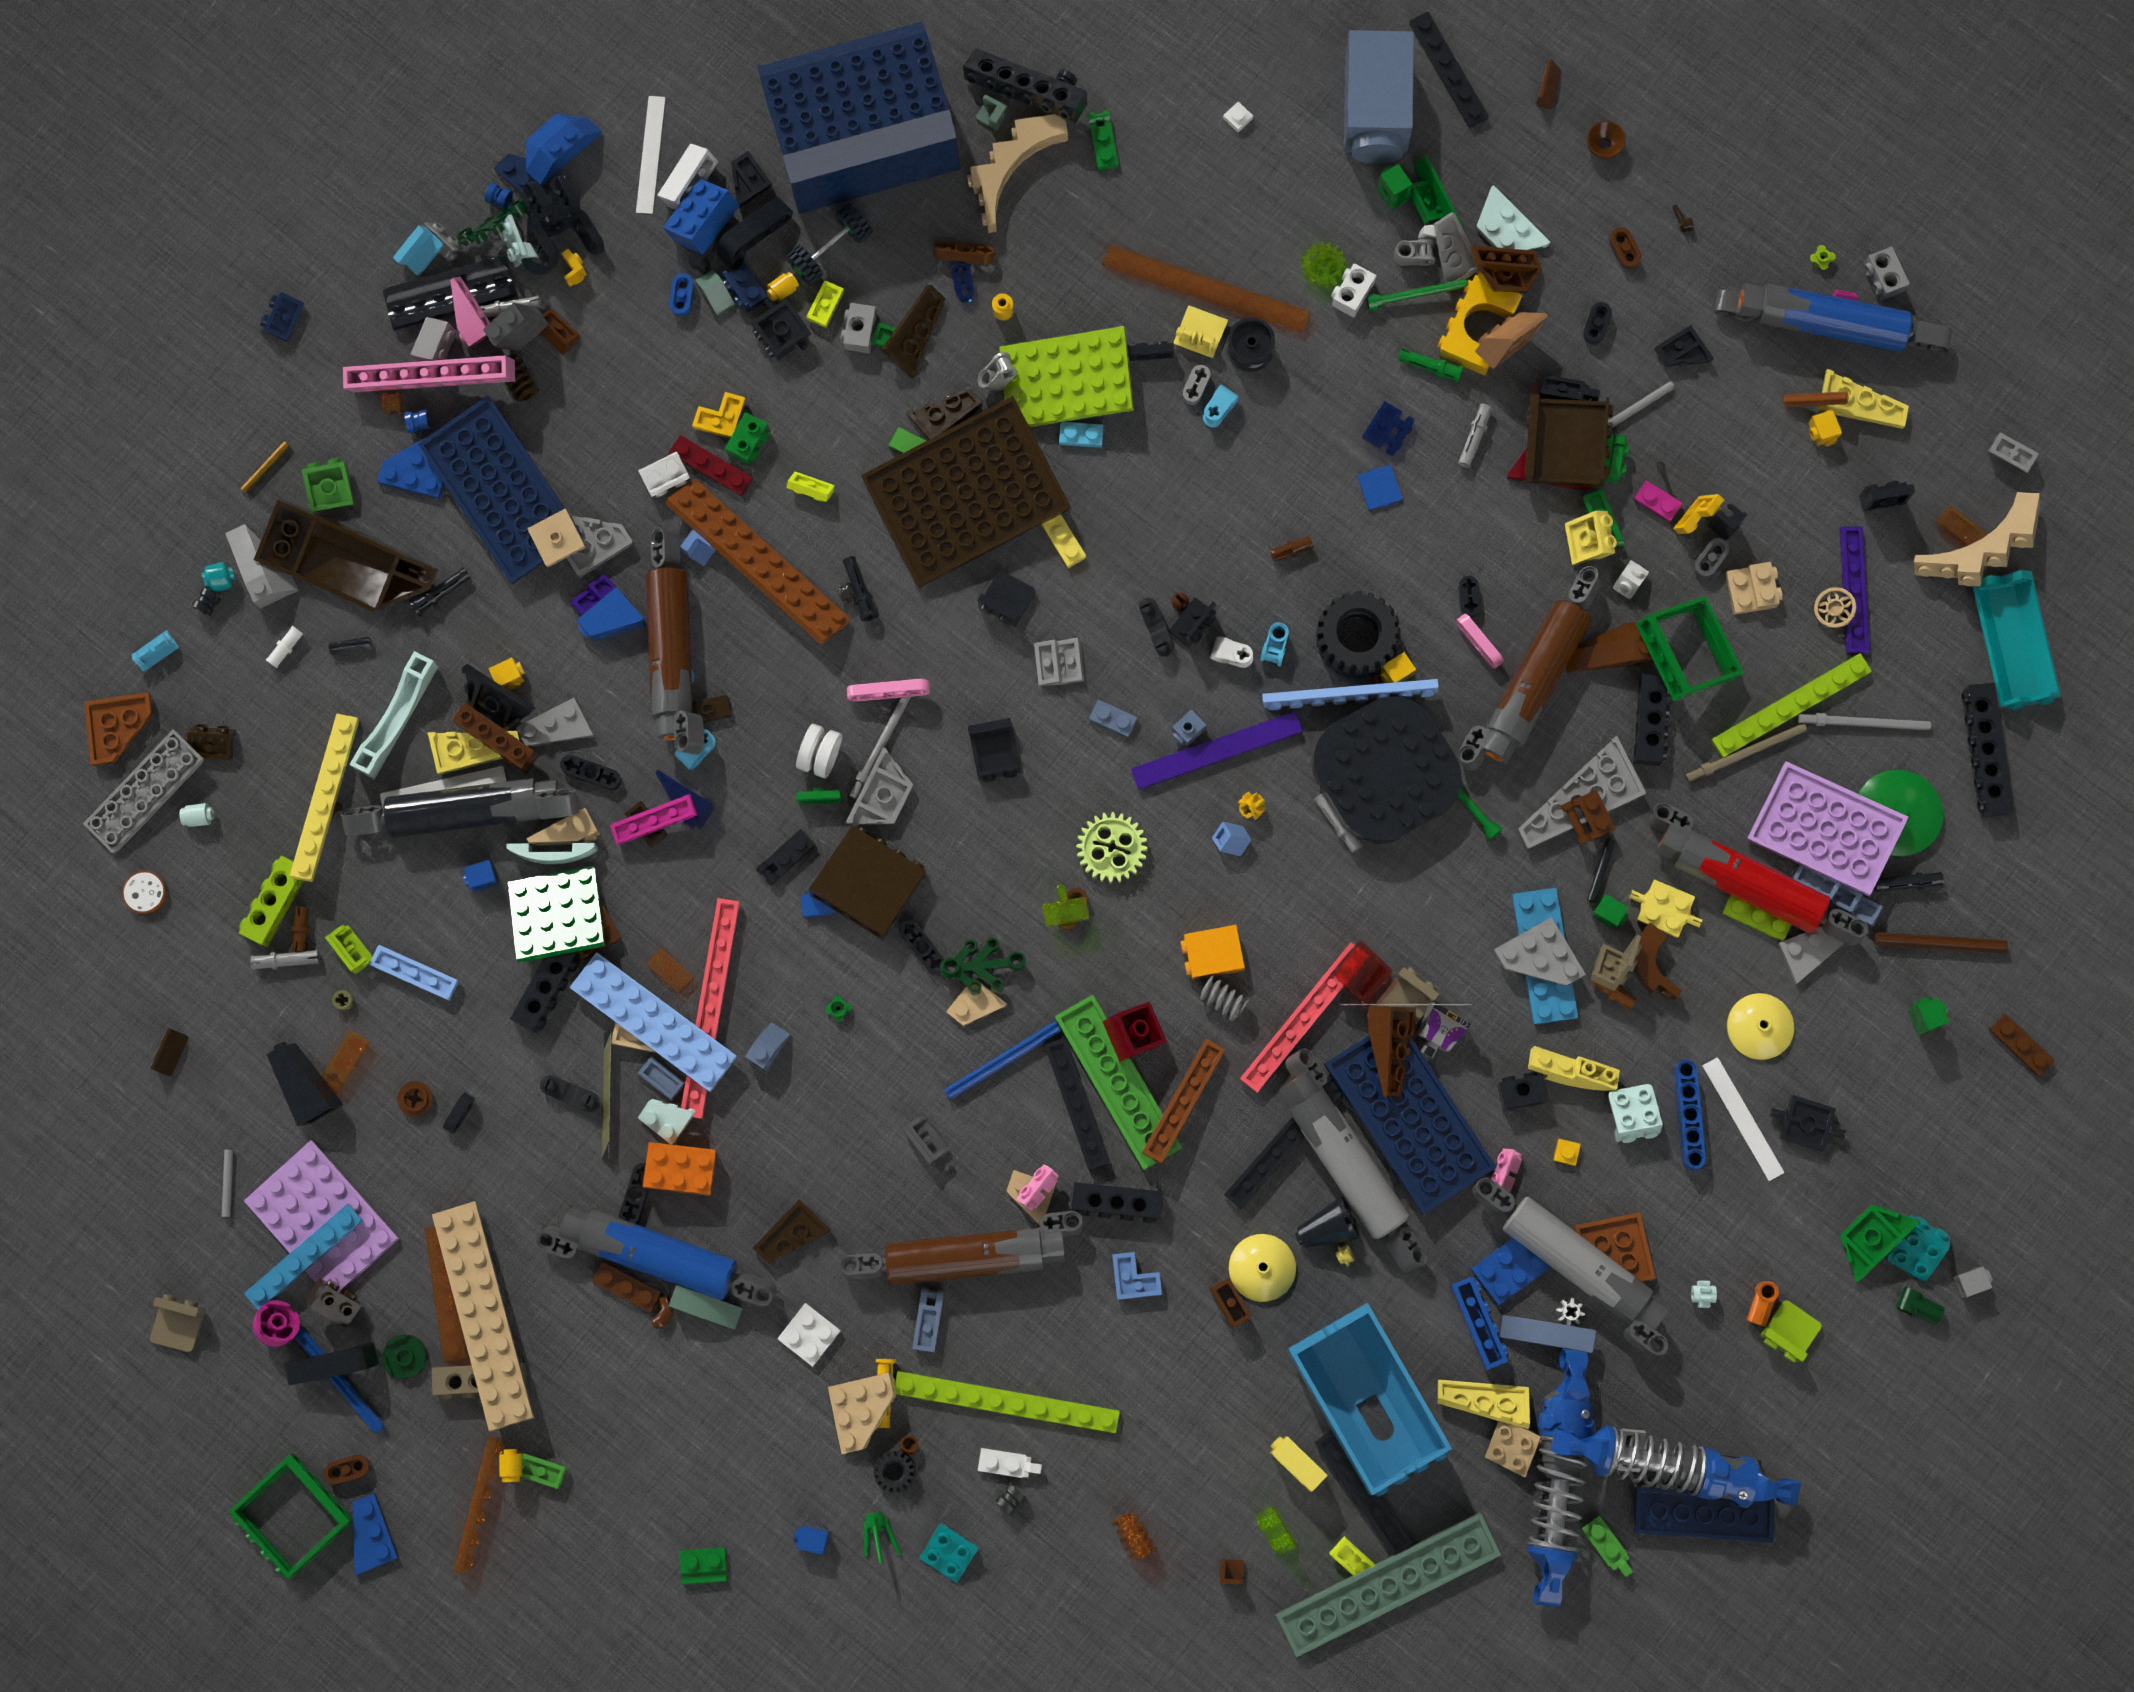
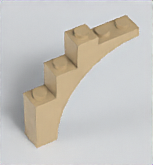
[967,114,1068,233]
[1914,492,2040,586]

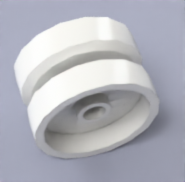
[796,724,842,779]

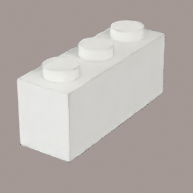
[657,143,719,210]

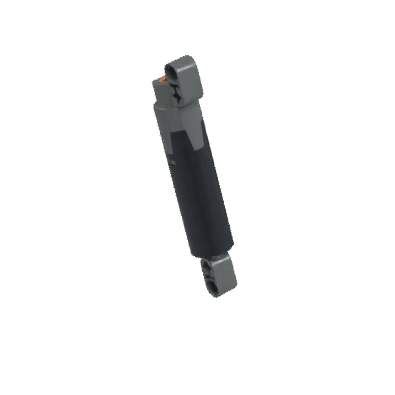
[340,778,579,838]

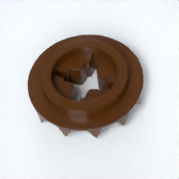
[397,1081,433,1117]

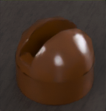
[1171,593,1189,611]
[900,1435,919,1456]

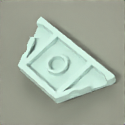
[1476,185,1550,250]

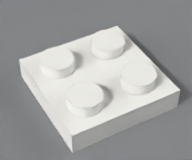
[778,1303,841,1367]

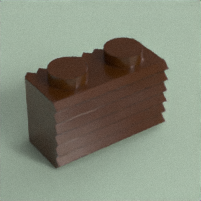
[1209,1278,1251,1329]

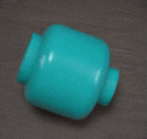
[201,562,236,592]

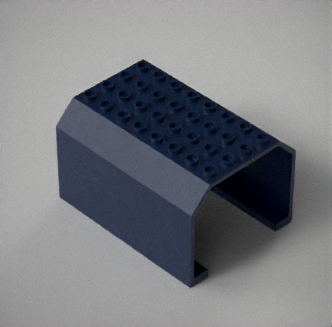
[757,22,961,214]

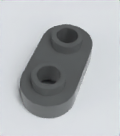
[1694,538,1729,578]

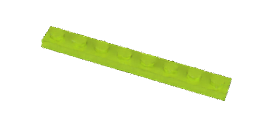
[1711,653,1872,758]

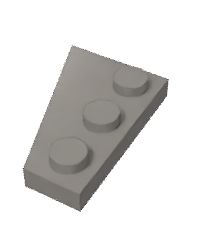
[1434,212,1476,283]
[1778,926,1844,985]

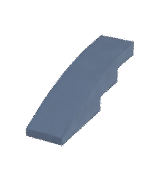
[1793,865,1883,928]
[1499,1315,1596,1353]

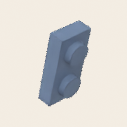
[1089,699,1137,738]

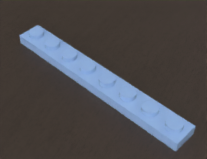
[1262,679,1438,710]

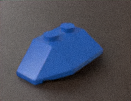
[526,113,602,186]

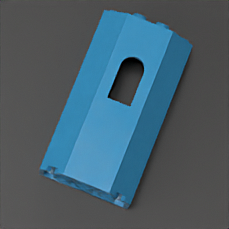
[1286,1303,1452,1497]

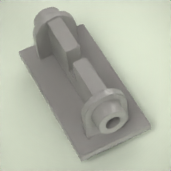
[424,222,465,261]

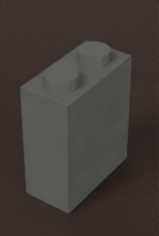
[483,302,549,352]

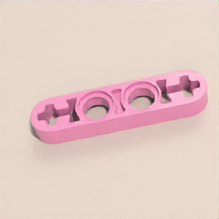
[847,679,930,702]

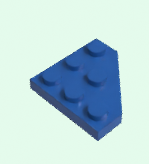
[377,437,444,499]

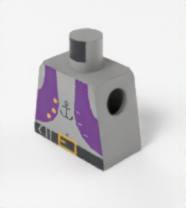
[1418,1002,1471,1059]

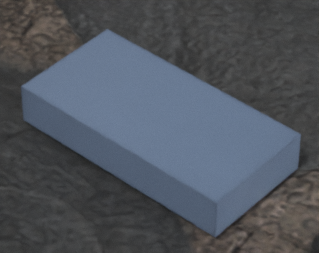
[637,1056,685,1101]

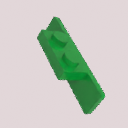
[1410,155,1463,228]

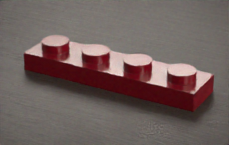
[669,435,753,497]

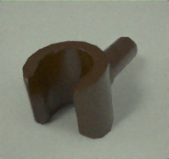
[1672,204,1693,232]

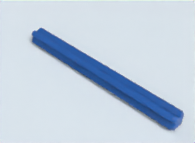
[944,1022,1061,1100]
[294,1326,385,1433]

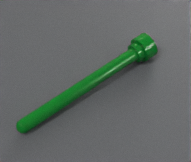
[1367,279,1469,311]
[1457,787,1503,841]

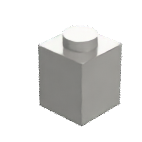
[1953,1266,1992,1298]

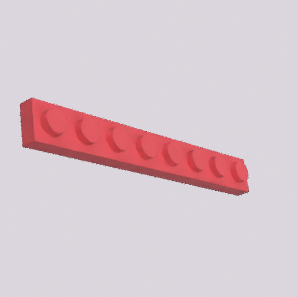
[1240,942,1368,1093]

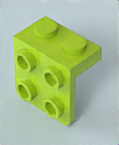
[1760,1300,1822,1363]

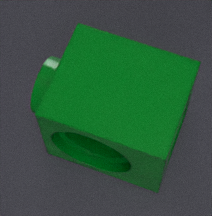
[1592,894,1629,929]

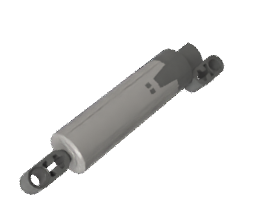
[1280,1048,1428,1272]
[1472,1178,1668,1358]

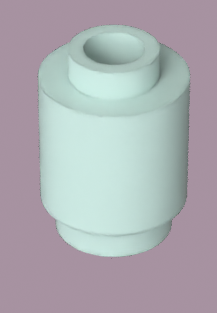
[180,803,214,827]

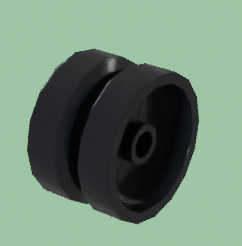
[1227,317,1275,372]

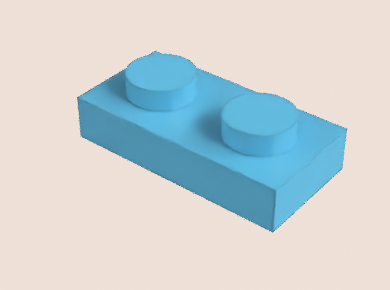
[1059,422,1103,448]

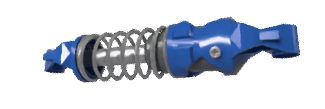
[1550,1426,1802,1508]

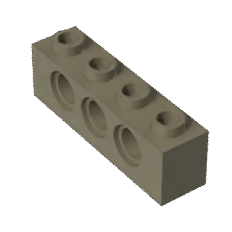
[432,1363,526,1400]

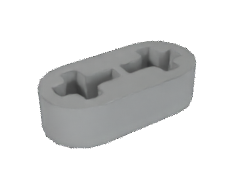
[1183,365,1210,405]

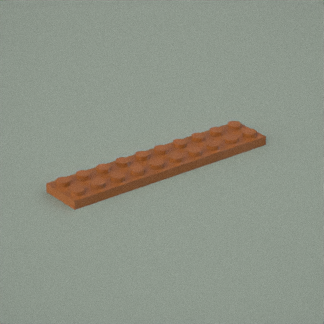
[665,479,851,645]

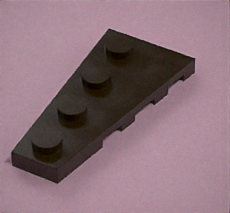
[881,284,946,378]

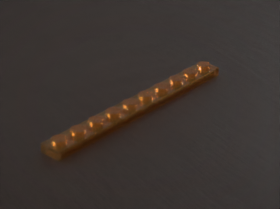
[1102,244,1310,333]

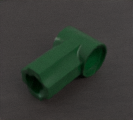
[1895,1287,1945,1325]

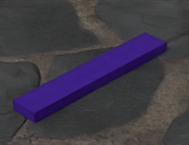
[1839,526,1870,655]

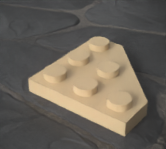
[828,1372,897,1454]

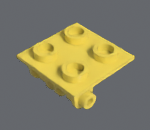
[1173,305,1228,358]

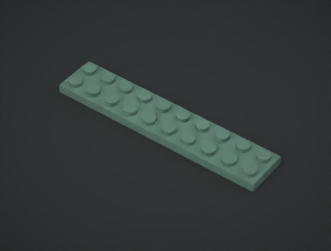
[1276,1512,1501,1657]

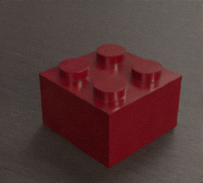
[1102,1001,1167,1062]

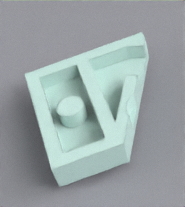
[638,1099,696,1145]

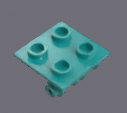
[919,1523,979,1583]

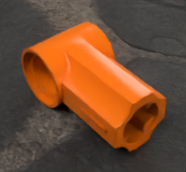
[1746,1281,1779,1327]

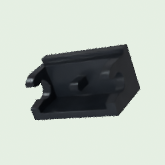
[1708,504,1748,541]

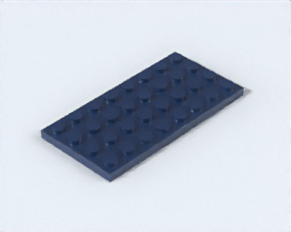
[418,395,583,584]
[1323,1035,1496,1215]

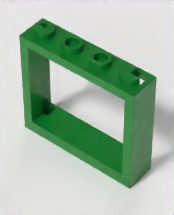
[1636,596,1744,702]
[228,1454,353,1579]

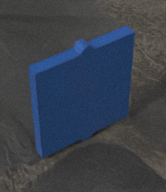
[1357,465,1403,511]

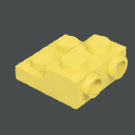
[1565,511,1617,565]

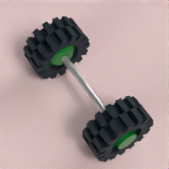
[786,203,873,286]

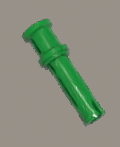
[1398,348,1464,384]

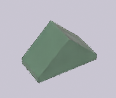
[695,269,735,315]

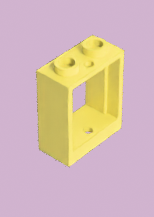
[1270,1436,1328,1492]

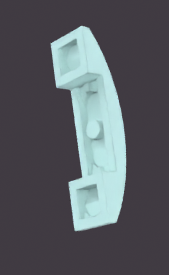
[507,843,598,864]

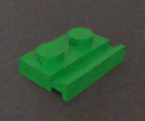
[679,1547,728,1584]

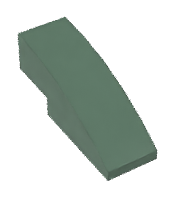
[669,1285,743,1330]

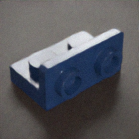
[722,263,768,313]
[260,292,304,342]

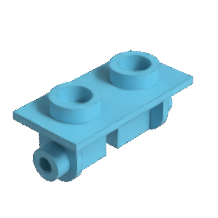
[131,630,179,672]

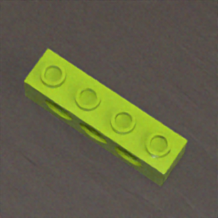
[239,856,304,948]

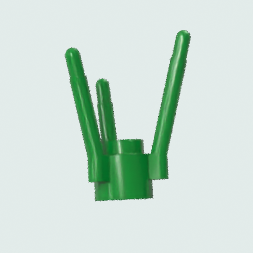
[863,1512,902,1564]

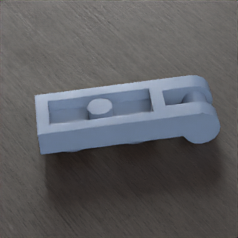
[912,1287,945,1353]

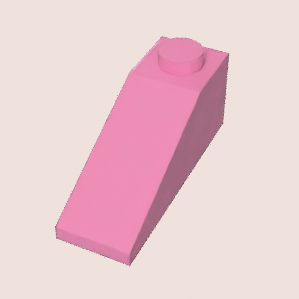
[450,277,490,346]

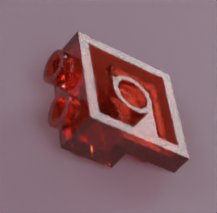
[1331,941,1393,1004]

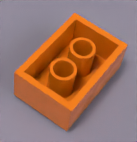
[643,1142,716,1196]

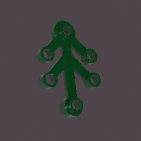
[456,199,527,246]
[940,937,1026,995]

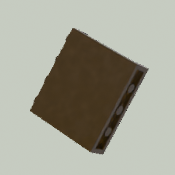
[1525,394,1613,487]
[809,825,926,941]

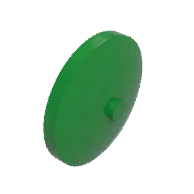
[1858,770,1943,857]

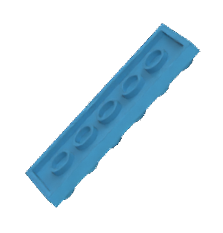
[1512,888,1578,1025]

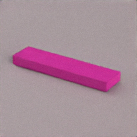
[610,794,698,845]

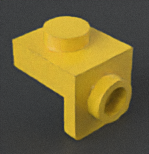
[561,249,587,287]

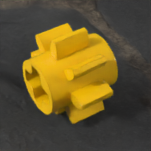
[1238,792,1266,820]

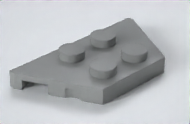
[846,747,913,824]

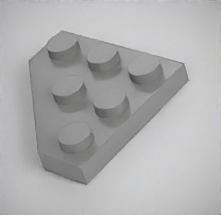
[567,514,634,578]
[1493,917,1586,986]

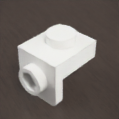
[1613,560,1649,599]

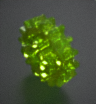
[1300,241,1347,288]

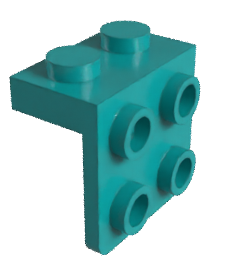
[1887,1215,1951,1281]

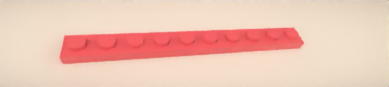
[681,898,740,1119]

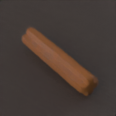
[1784,392,1849,407]

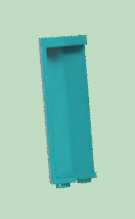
[1973,570,2061,711]

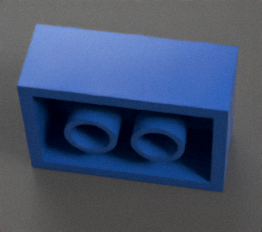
[663,179,740,255]

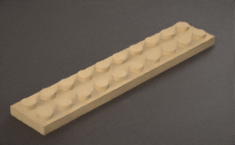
[432,1201,534,1432]

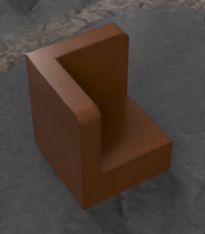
[1219,1559,1243,1584]

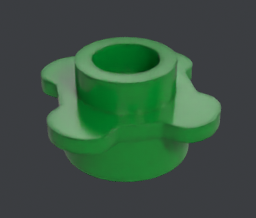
[825,996,852,1022]

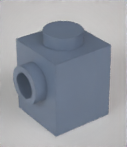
[1172,709,1206,747]

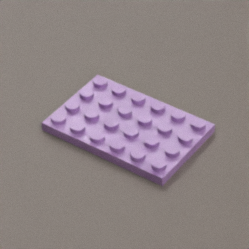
[1747,761,1908,897]
[244,1140,400,1290]

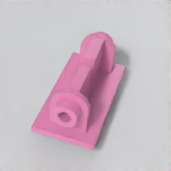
[1488,1148,1523,1193]
[1017,1164,1059,1211]

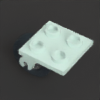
[499,214,559,275]

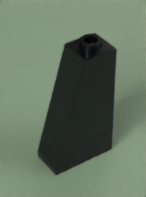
[266,1042,343,1126]

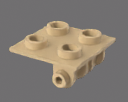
[1485,1421,1543,1477]

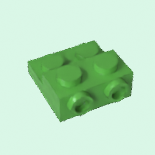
[302,458,355,512]

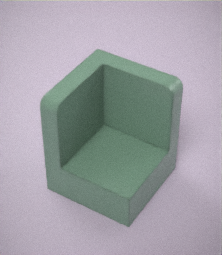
[976,95,1007,131]

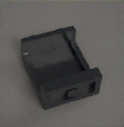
[968,718,1021,783]

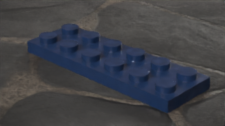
[1634,1487,1774,1543]

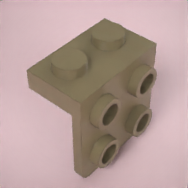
[1590,934,1642,991]
[1377,967,1439,1024]
[150,1294,206,1352]

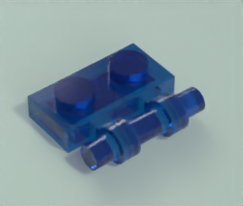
[1362,401,1415,456]

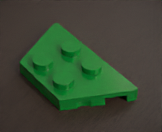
[1840,1204,1921,1283]

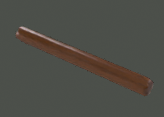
[1874,932,2008,953]

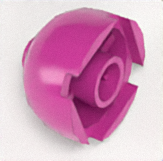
[252,1300,300,1347]

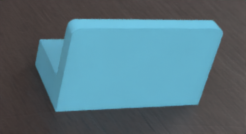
[393,225,445,276]

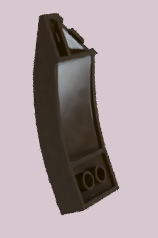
[253,499,438,612]

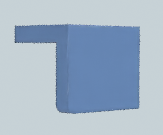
[680,530,716,566]
[1212,821,1251,856]

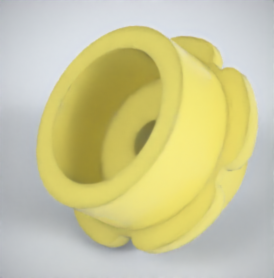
[1336,1244,1355,1266]

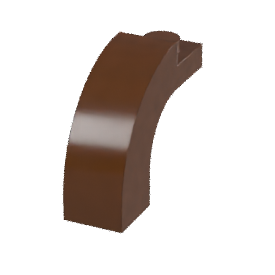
[1634,923,1683,1000]

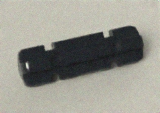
[329,637,372,655]

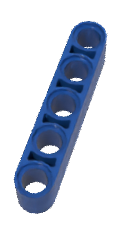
[1673,1059,1706,1171]

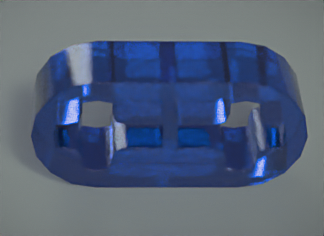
[951,261,974,302]

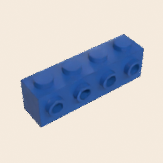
[1449,1276,1509,1370]

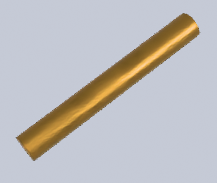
[241,441,290,494]

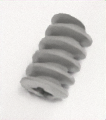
[1200,975,1250,1021]

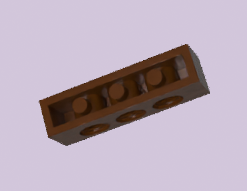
[451,702,539,774]

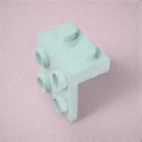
[1608,1084,1663,1143]

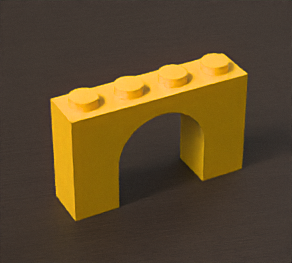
[1437,274,1522,376]

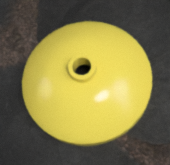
[1727,993,1794,1060]
[1229,1234,1296,1302]

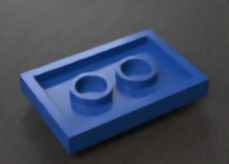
[1471,1238,1551,1306]

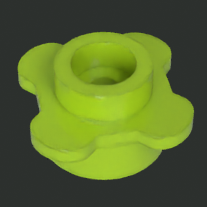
[1810,245,1836,270]

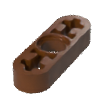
[933,240,995,264]

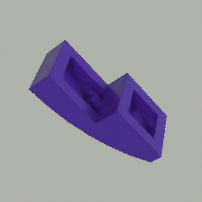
[570,574,616,616]

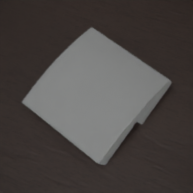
[1034,637,1085,686]

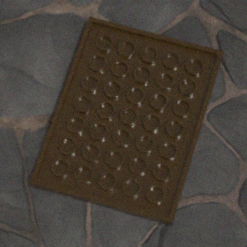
[861,396,1072,588]

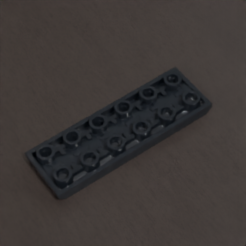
[383,256,516,331]

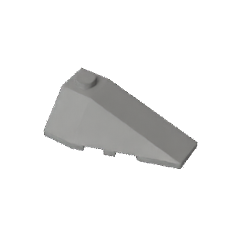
[225,524,299,609]

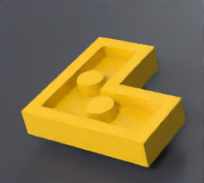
[692,392,746,438]
[1673,494,1724,534]

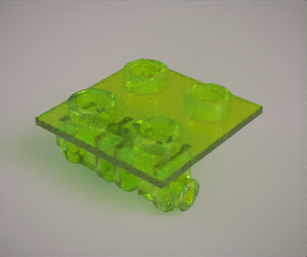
[1255,1506,1298,1555]

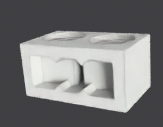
[1331,263,1376,318]

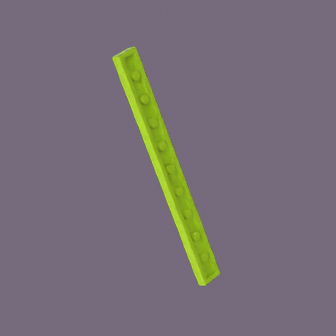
[895,1371,1120,1433]

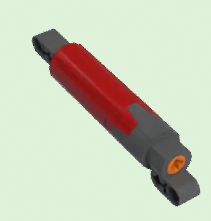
[1649,803,1868,946]

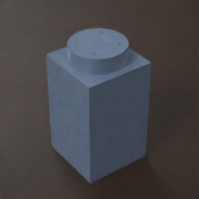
[1344,30,1414,164]

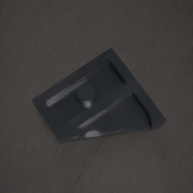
[731,151,772,208]
[1654,325,1714,367]

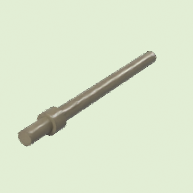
[1685,723,1807,782]

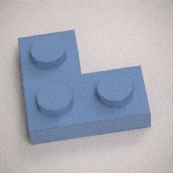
[1112,1252,1162,1300]

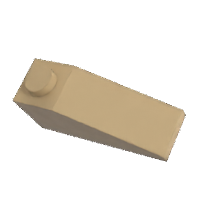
[527,808,600,846]

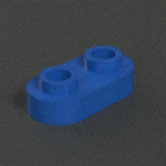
[669,273,694,316]

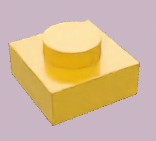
[1553,1139,1581,1166]

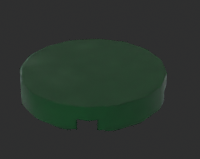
[382,1334,428,1380]

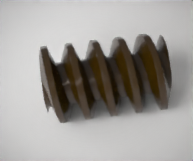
[505,354,539,402]

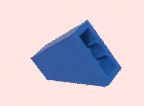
[577,587,647,641]

